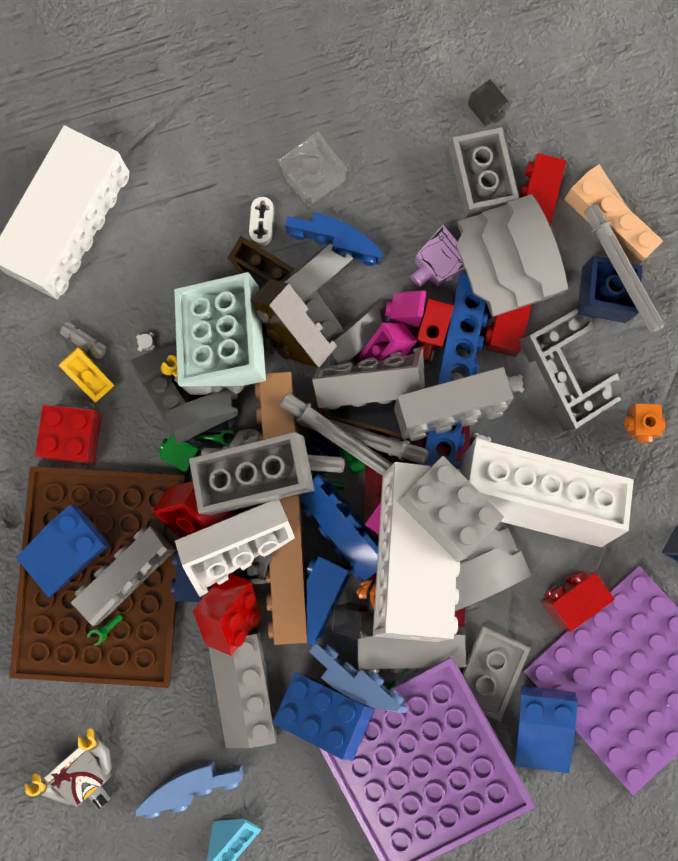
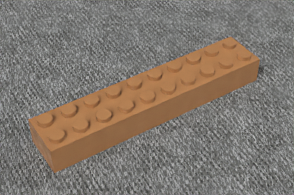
[255,372,307,645]

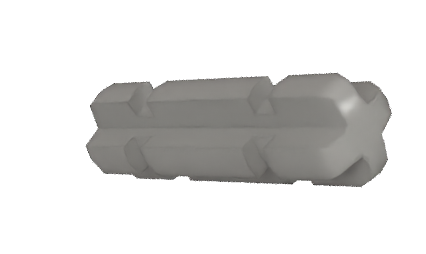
[60,322,107,359]

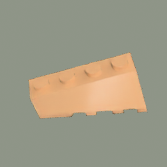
[564,164,663,265]

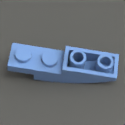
[309,643,408,713]
[135,760,244,818]

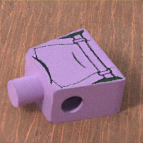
[410,225,466,288]

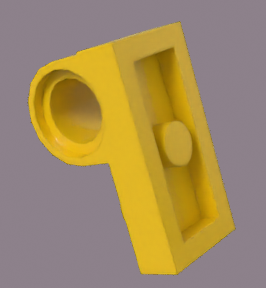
[58,346,115,403]

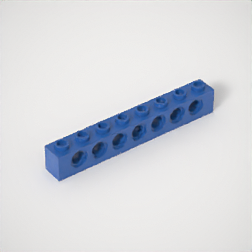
[421,273,488,469]

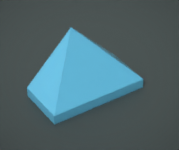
[207,819,261,861]

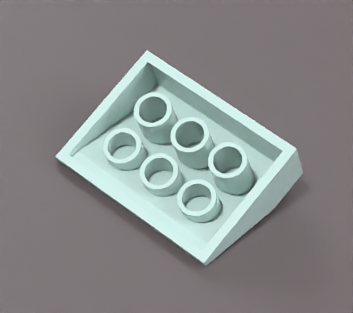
[174,272,266,386]

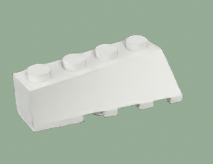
[175,499,295,597]

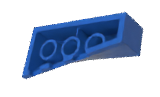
[300,476,379,582]

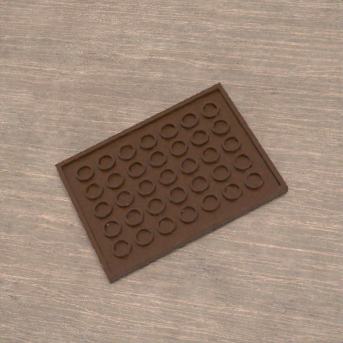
[9,466,186,688]

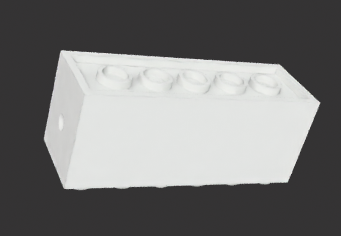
[0,125,129,300]
[459,439,633,547]
[373,462,460,642]

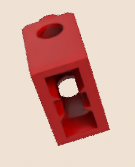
[417,299,454,361]

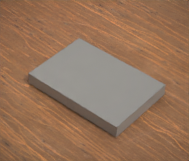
[461,625,531,722]

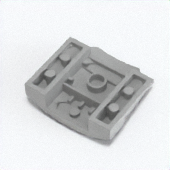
[456,194,568,317]
[455,522,531,611]

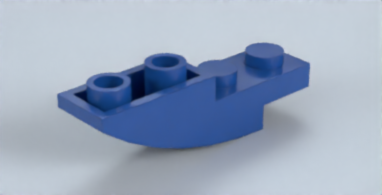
[285,212,383,266]

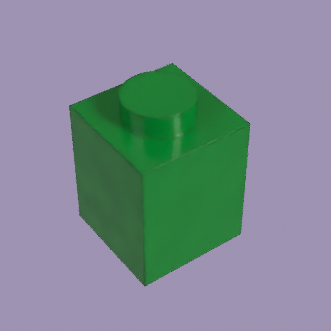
[158,435,201,474]

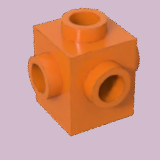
[624,404,665,443]

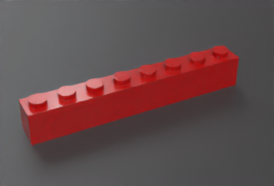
[484,153,566,357]

